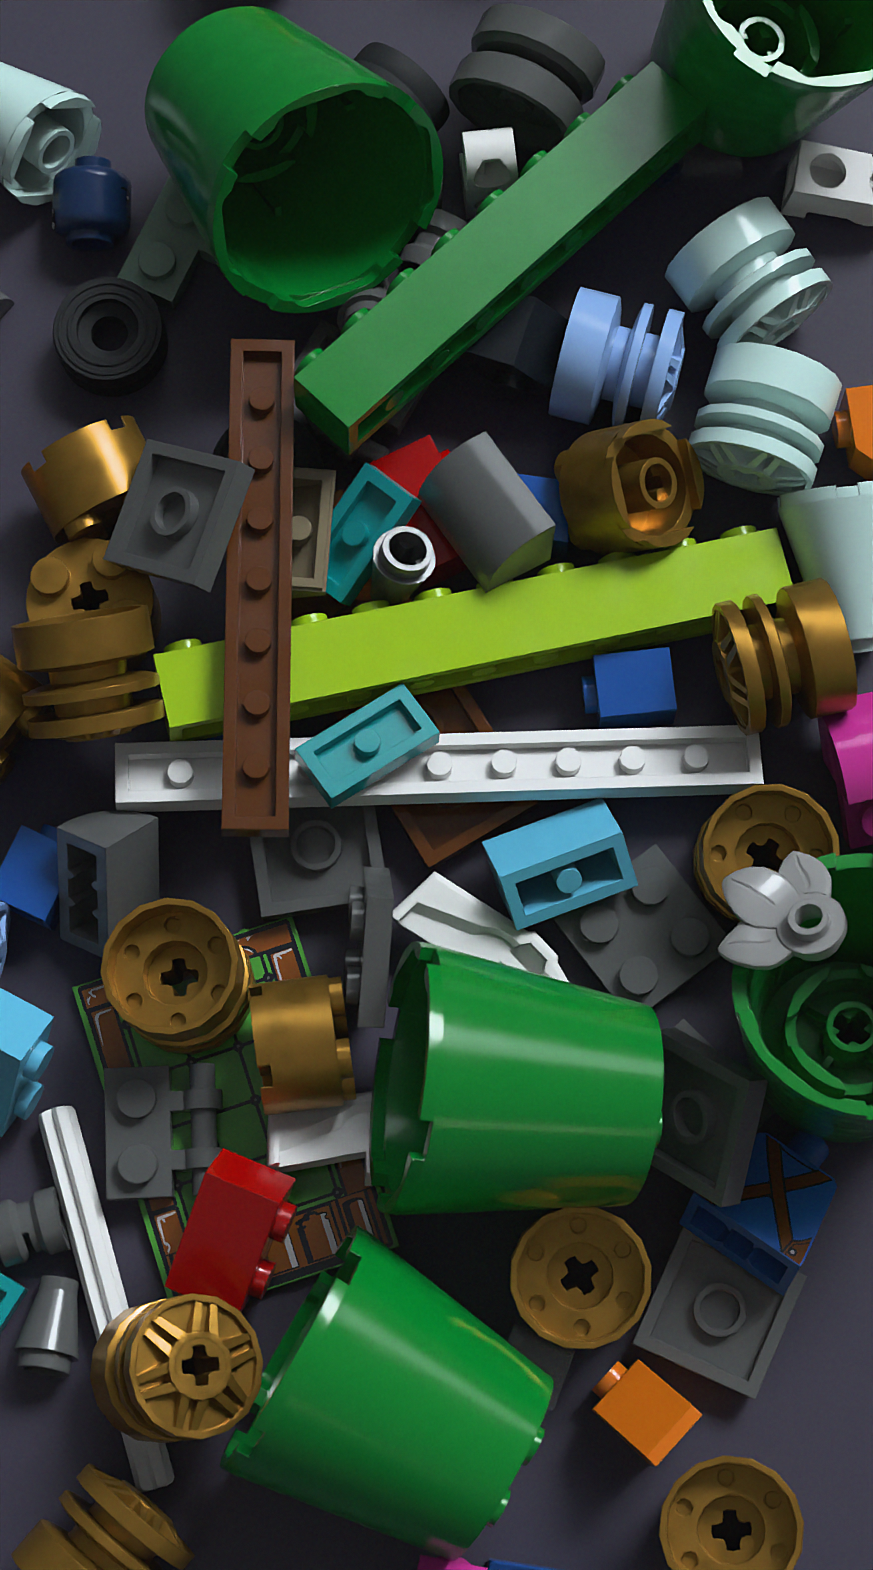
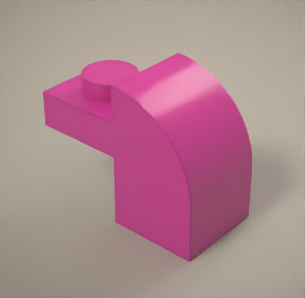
[817,691,873,849]

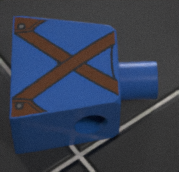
[679,1130,838,1296]

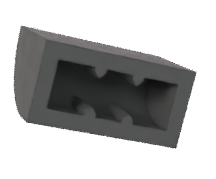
[417,431,556,592]
[57,810,159,957]

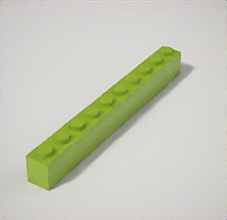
[153,525,793,742]

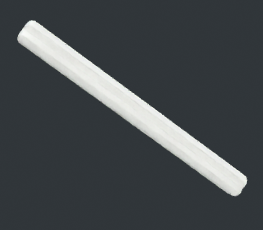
[38,1106,174,1492]

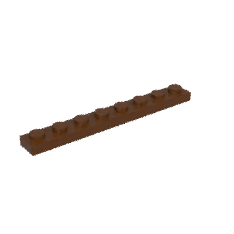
[221,339,295,837]

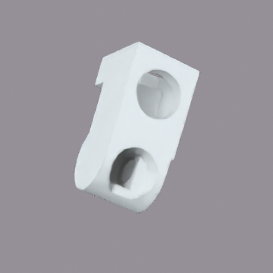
[459,127,518,220]
[781,140,873,226]

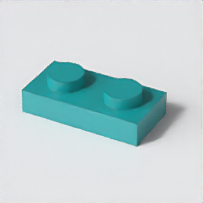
[326,463,422,606]
[295,683,440,809]

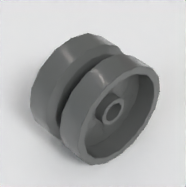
[449,3,605,153]

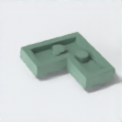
[117,176,217,311]

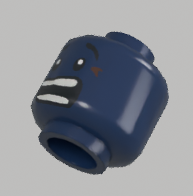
[51,156,132,252]

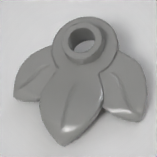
[718,851,847,970]

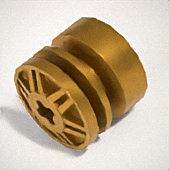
[711,578,858,736]
[11,605,166,742]
[693,784,840,924]
[100,898,256,1055]
[510,1207,651,1349]
[90,1293,263,1443]
[659,1455,804,1570]
[11,1464,195,1570]

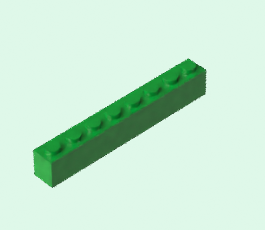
[294,61,707,455]

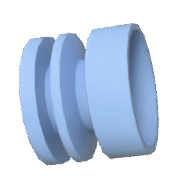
[548,287,685,427]

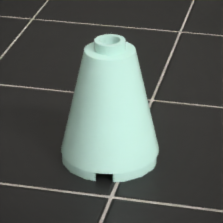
[0,62,102,206]
[777,481,873,654]

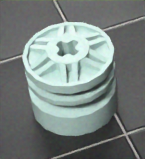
[665,197,833,349]
[689,342,842,496]

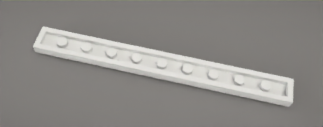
[115,725,764,812]

